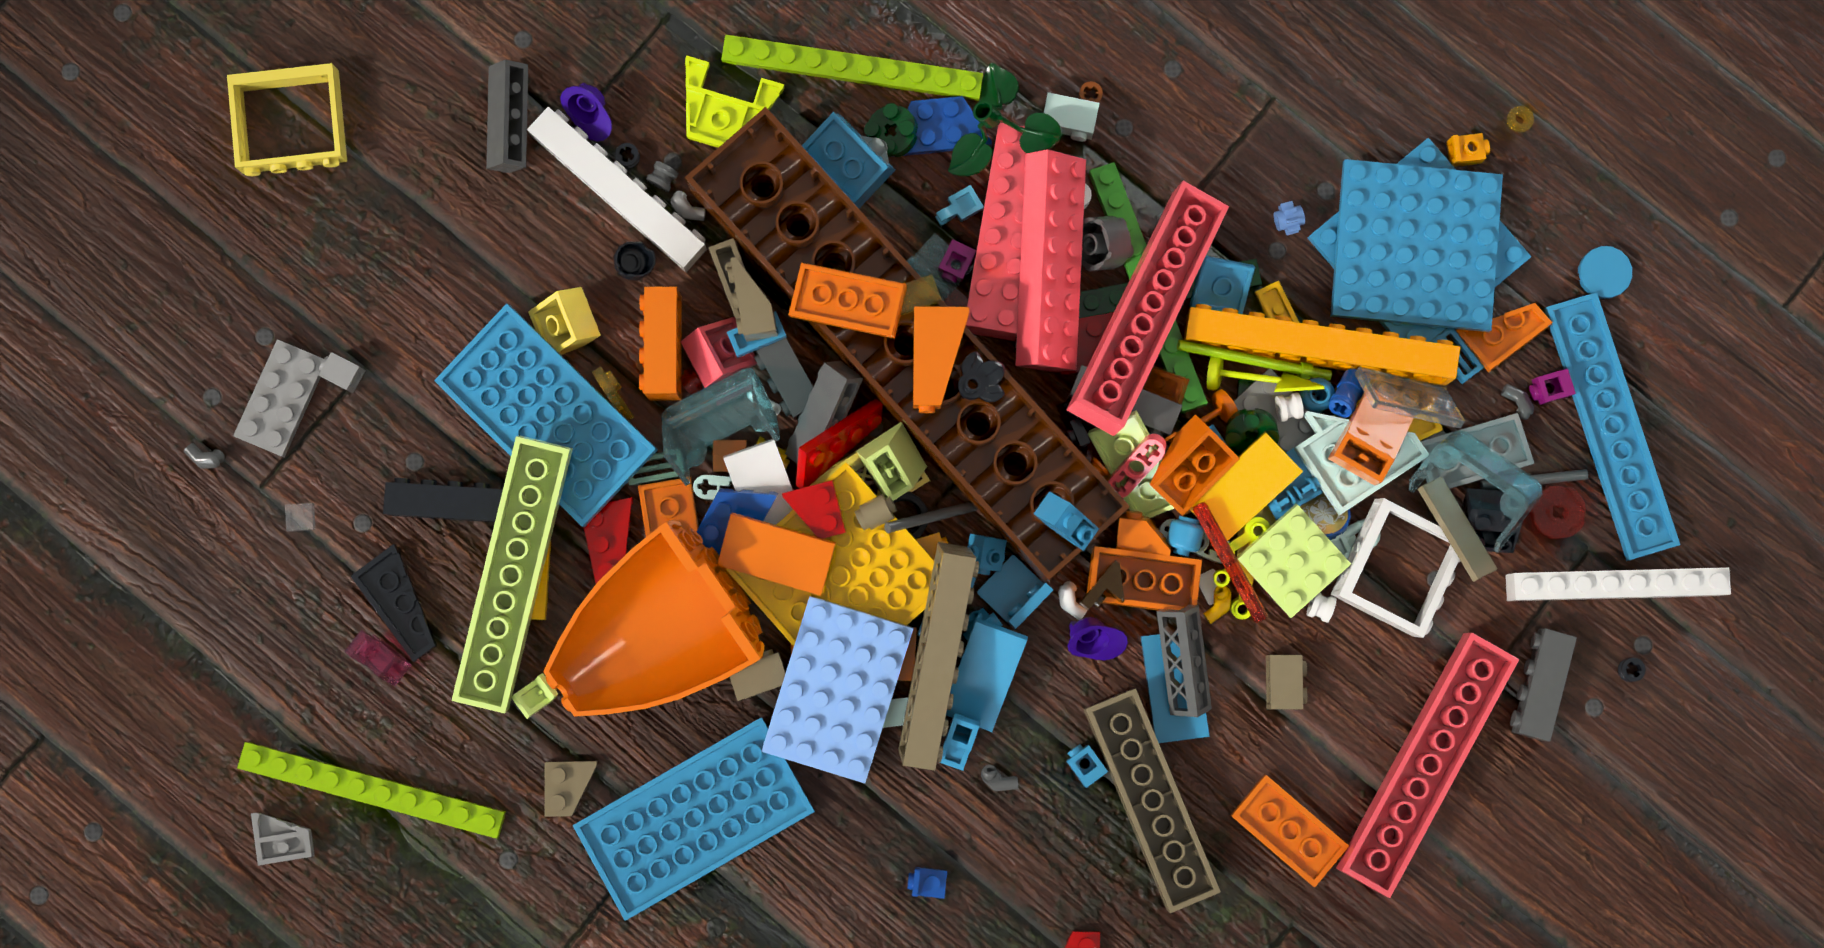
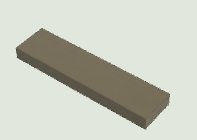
[1418,476,1497,582]

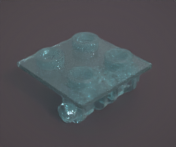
[907,233,974,302]

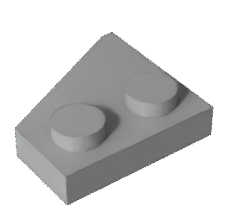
[251,812,315,866]

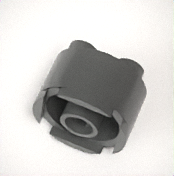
[1081,216,1134,271]

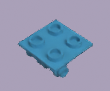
[1267,447,1323,520]

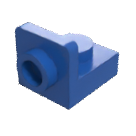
[907,867,947,899]

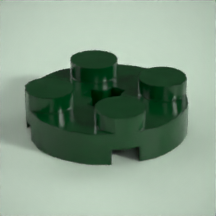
[864,103,918,157]
[1225,408,1279,456]

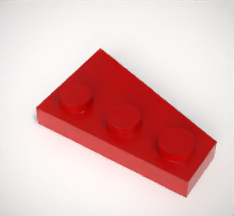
[584,497,633,584]

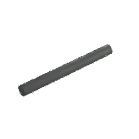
[1480,469,1588,490]
[884,501,977,533]

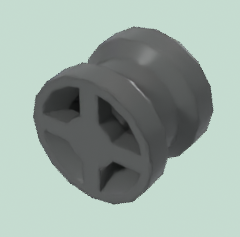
[646,161,679,192]

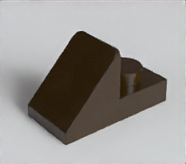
[1079,560,1124,610]

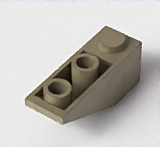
[727,257,778,342]

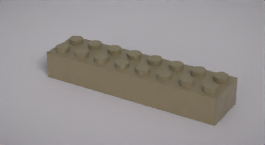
[898,542,979,771]
[1083,688,1221,913]

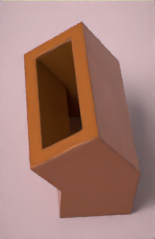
[713,440,748,472]

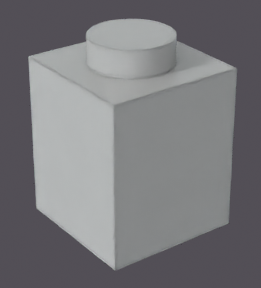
[318,352,366,393]

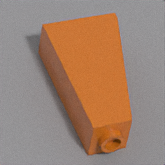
[913,306,969,413]

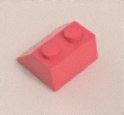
[680,317,757,388]

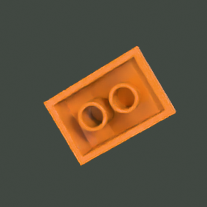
[1150,414,1240,516]

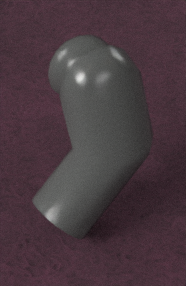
[184,443,225,469]
[981,764,1019,791]

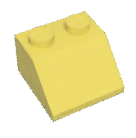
[528,287,601,355]

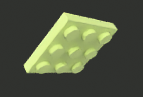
[1236,504,1351,618]

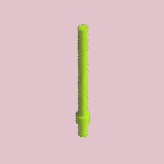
[1177,339,1332,381]

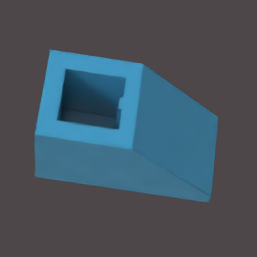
[1034,492,1099,551]

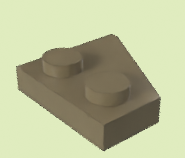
[545,761,598,817]

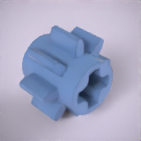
[1274,201,1305,236]

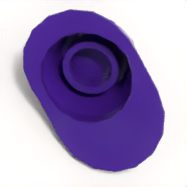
[560,83,612,141]
[1068,617,1128,660]

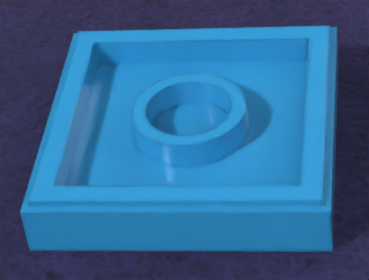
[1189,256,1255,314]

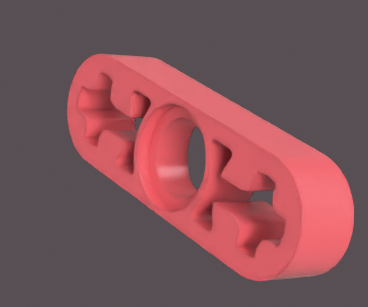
[1108,434,1167,498]

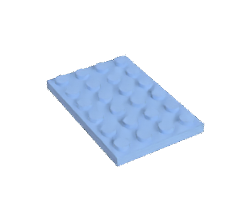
[761,596,913,783]

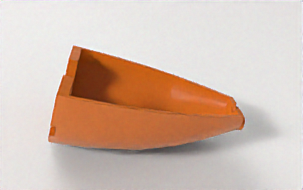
[543,520,764,717]

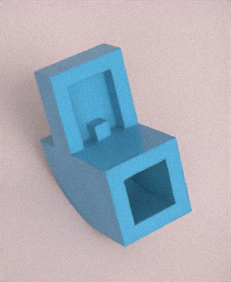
[939,713,980,771]

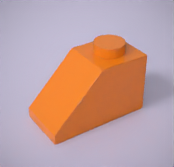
[1116,511,1172,556]

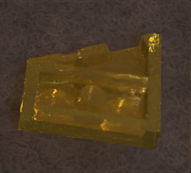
[592,367,634,421]

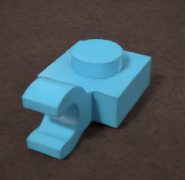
[935,185,984,226]

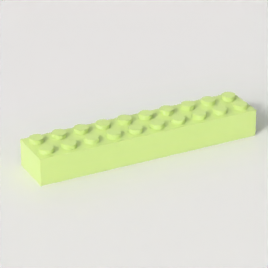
[452,435,573,713]

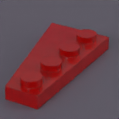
[796,399,883,488]

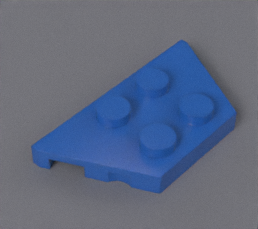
[892,96,992,157]
[697,488,778,555]

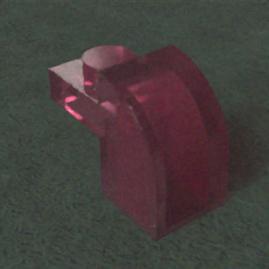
[344,630,412,686]

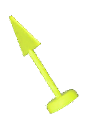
[1207,357,1325,392]

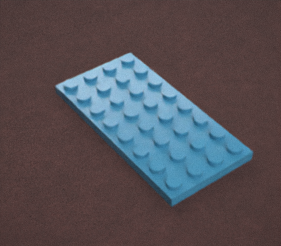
[434,303,658,527]
[572,717,815,921]

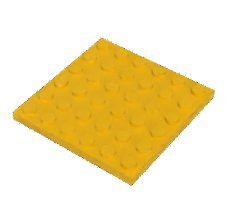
[726,462,934,646]

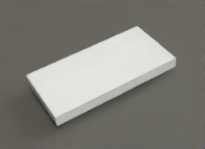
[723,438,793,525]

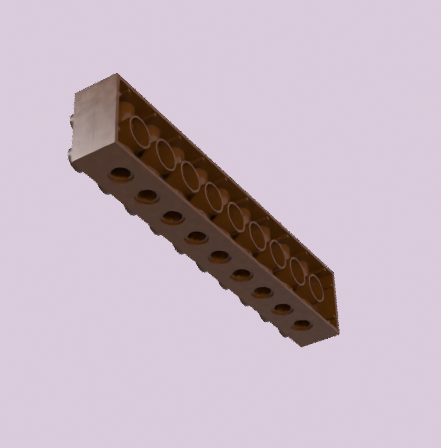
[685,107,1130,583]

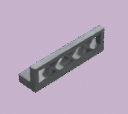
[1157,605,1212,717]

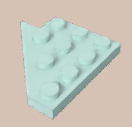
[1294,411,1430,515]

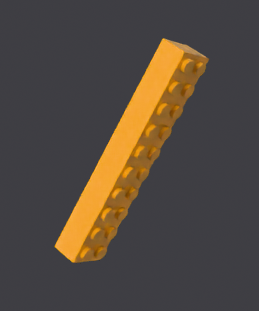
[1183,304,1460,386]

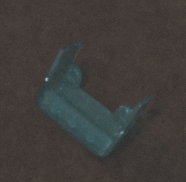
[661,368,780,486]
[1409,430,1542,553]

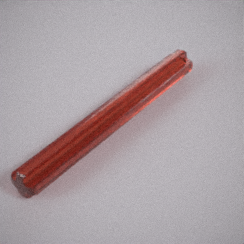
[1193,502,1268,623]

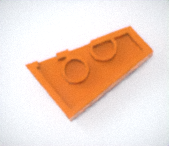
[1456,303,1553,372]

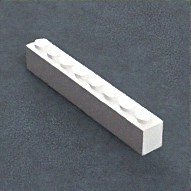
[527,107,707,272]
[1506,568,1731,601]

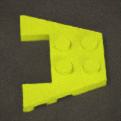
[685,56,784,148]

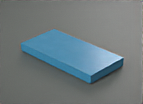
[946,618,1028,732]
[1141,634,1210,743]

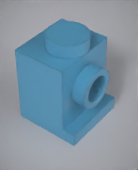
[1066,744,1108,788]

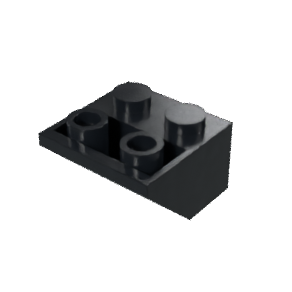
[1461,488,1525,553]

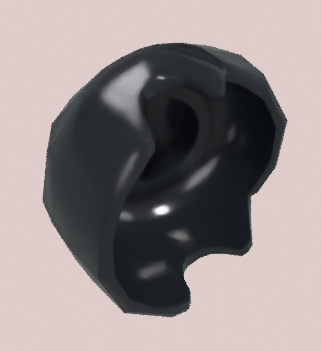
[613,241,656,281]

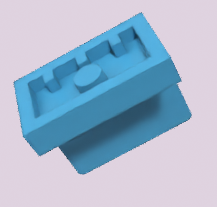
[977,555,1053,630]

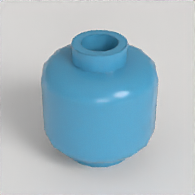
[1299,377,1335,413]
[1166,515,1205,556]

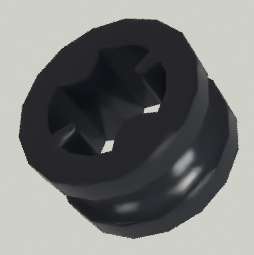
[615,143,640,169]
[1618,658,1646,682]

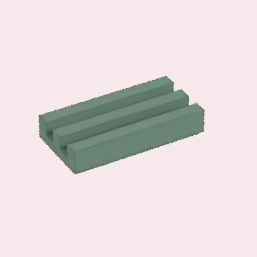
[628,450,682,486]

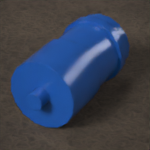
[1329,369,1369,418]

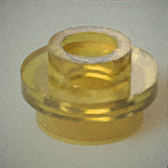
[1507,106,1534,132]

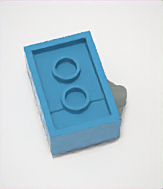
[802,112,895,208]

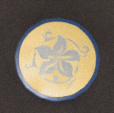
[1300,490,1351,540]

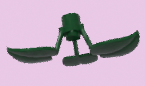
[948,62,1062,176]

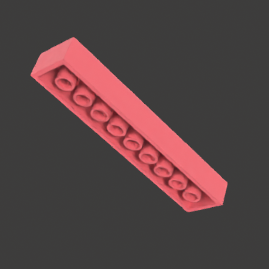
[1066,181,1229,436]
[1336,632,1519,898]

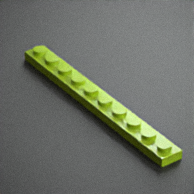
[721,35,983,101]
[237,742,506,839]

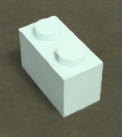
[1044,93,1099,141]

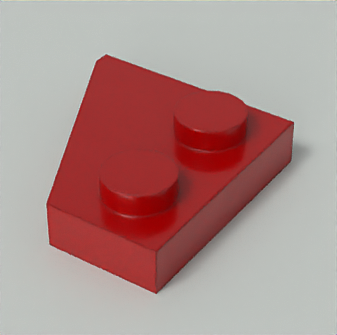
[782,480,847,539]

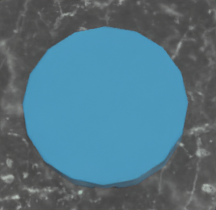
[1578,246,1632,299]

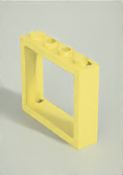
[227,63,347,176]

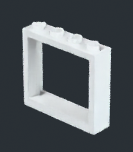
[1331,498,1460,638]

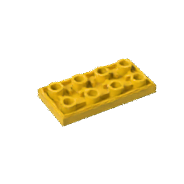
[1189,432,1303,545]

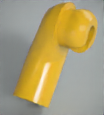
[1203,586,1231,624]

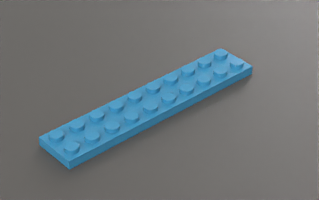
[1544,292,1680,561]

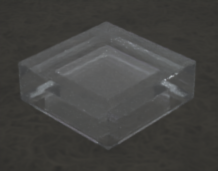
[285,503,316,532]

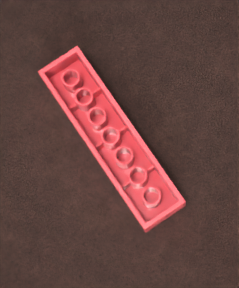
[966,122,1027,341]
[1015,150,1086,372]

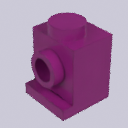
[938,239,976,284]
[1529,369,1576,405]

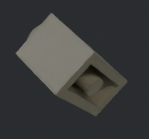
[730,649,786,701]
[1266,655,1307,709]

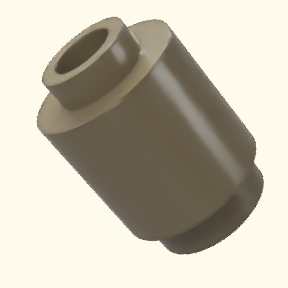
[855,494,897,531]

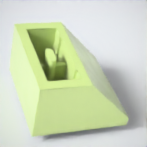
[856,422,927,501]

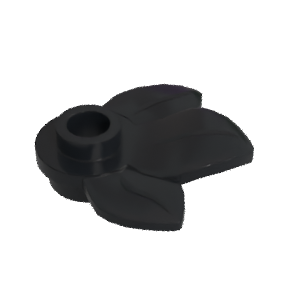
[957,351,1005,402]

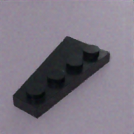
[351,544,437,662]

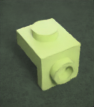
[511,673,558,719]

